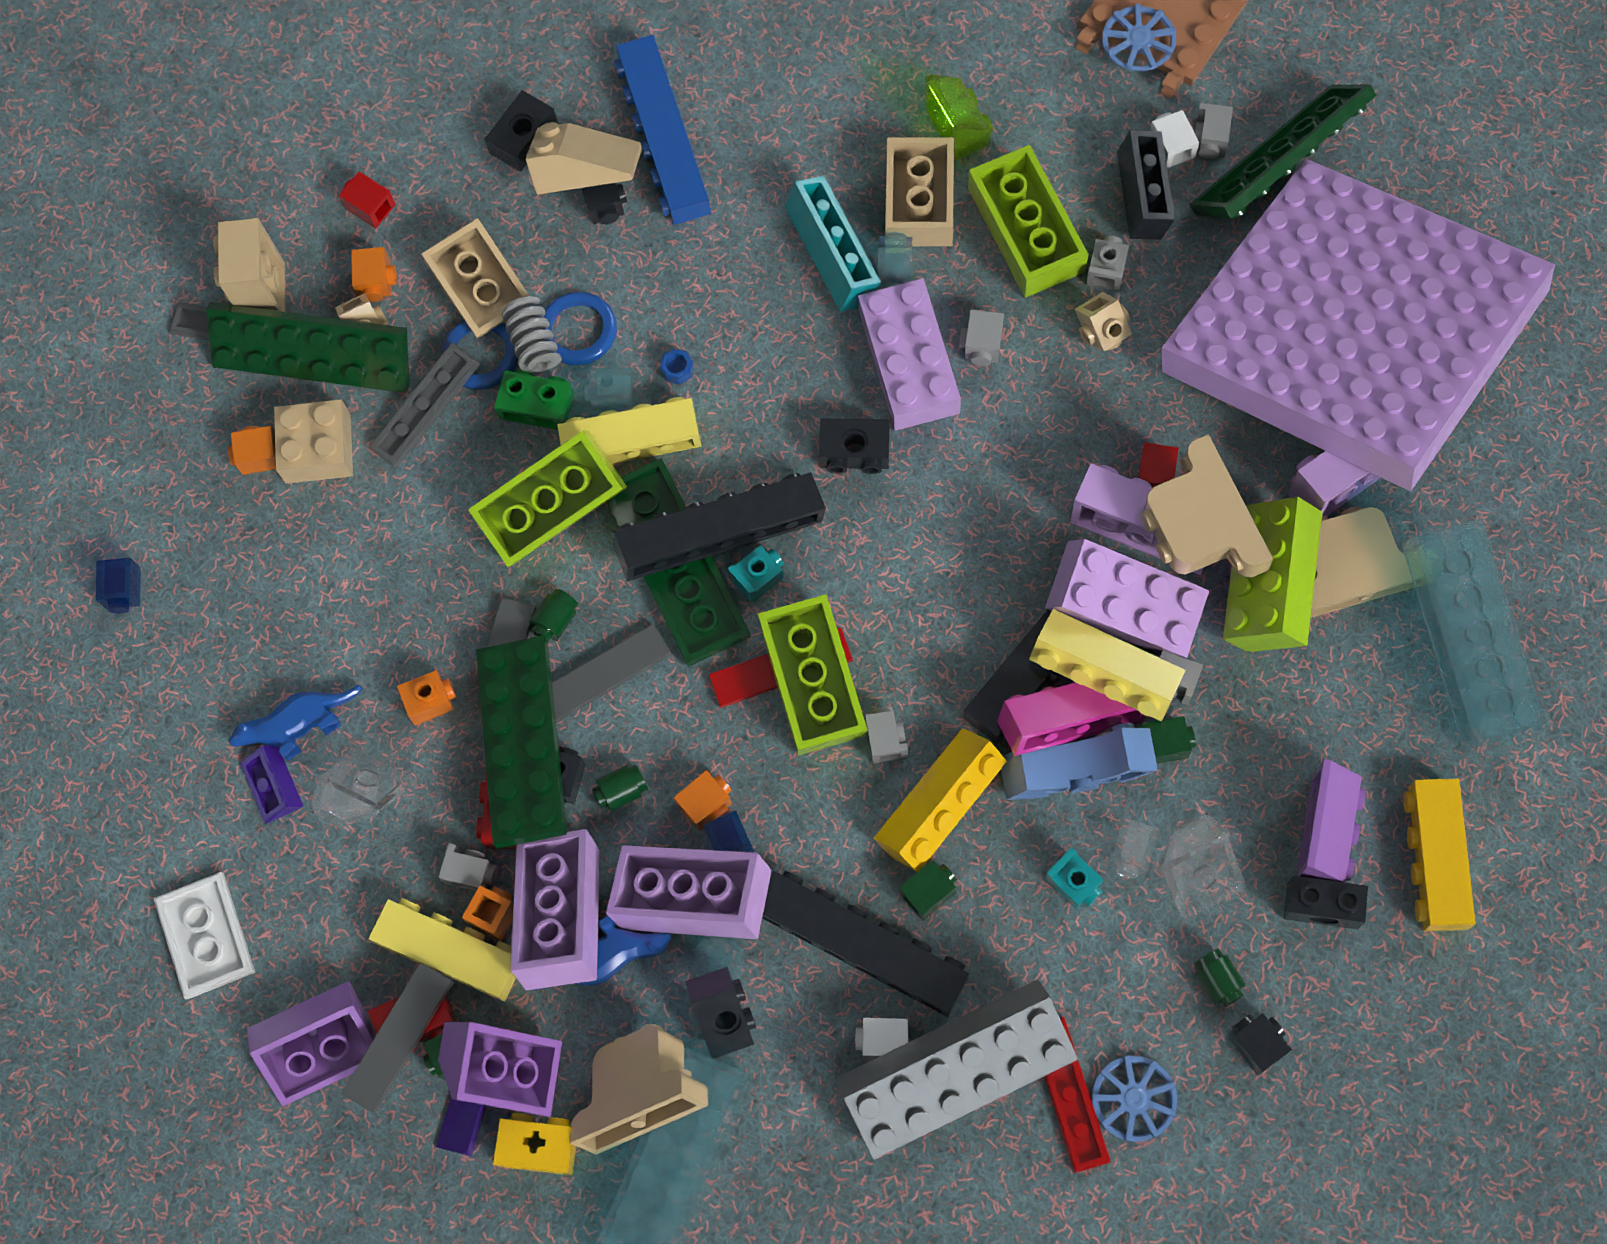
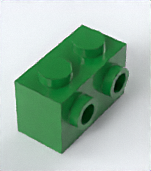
[494,370,574,430]

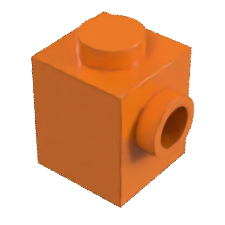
[351,247,397,302]
[227,426,276,475]
[397,670,457,726]
[674,770,732,831]
[462,885,514,941]

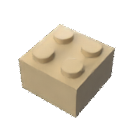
[274,400,353,484]

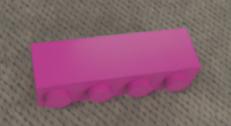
[997,682,1145,756]

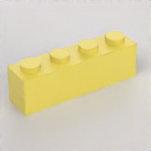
[557,397,702,464]
[1029,609,1186,722]
[369,898,516,1002]

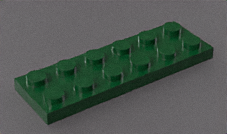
[1189,84,1377,219]
[206,302,410,393]
[606,458,751,667]
[476,635,567,849]

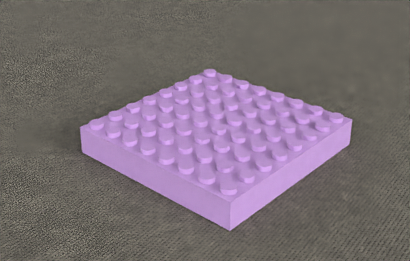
[1162,158,1555,492]

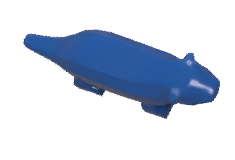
[228,685,363,761]
[533,916,672,991]

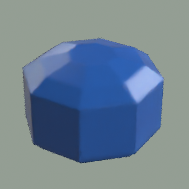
[660,349,694,385]

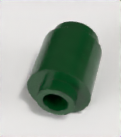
[529,589,578,642]
[592,764,648,812]
[1194,948,1246,1007]

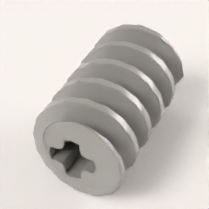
[502,296,562,372]

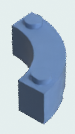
[1001,723,1158,800]

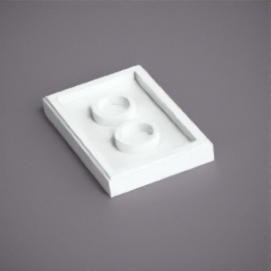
[153,872,255,1000]

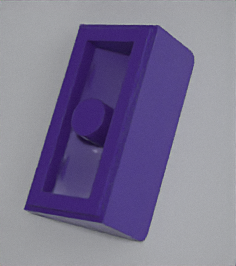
[240,745,304,824]
[436,1097,487,1157]

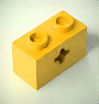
[493,1113,576,1175]

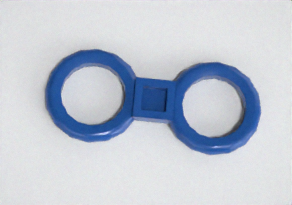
[441,292,617,390]

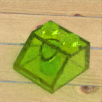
[925,74,993,161]

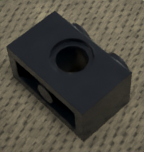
[484,90,558,172]
[819,418,890,474]
[1284,876,1368,929]
[685,966,756,1059]

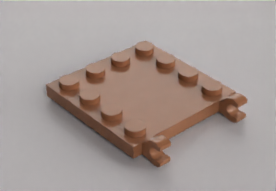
[1076,0,1249,99]

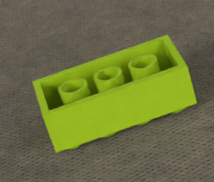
[968,144,1088,298]
[468,430,627,567]
[1223,497,1322,652]
[758,594,867,756]

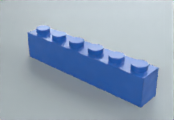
[613,34,711,225]

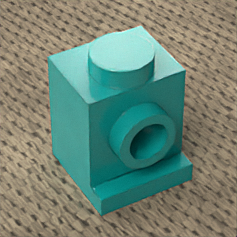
[728,545,784,603]
[1045,848,1104,910]

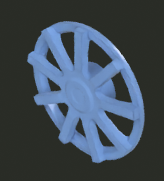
[1102,4,1176,71]
[1092,1056,1177,1142]

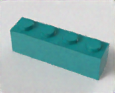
[784,175,881,312]

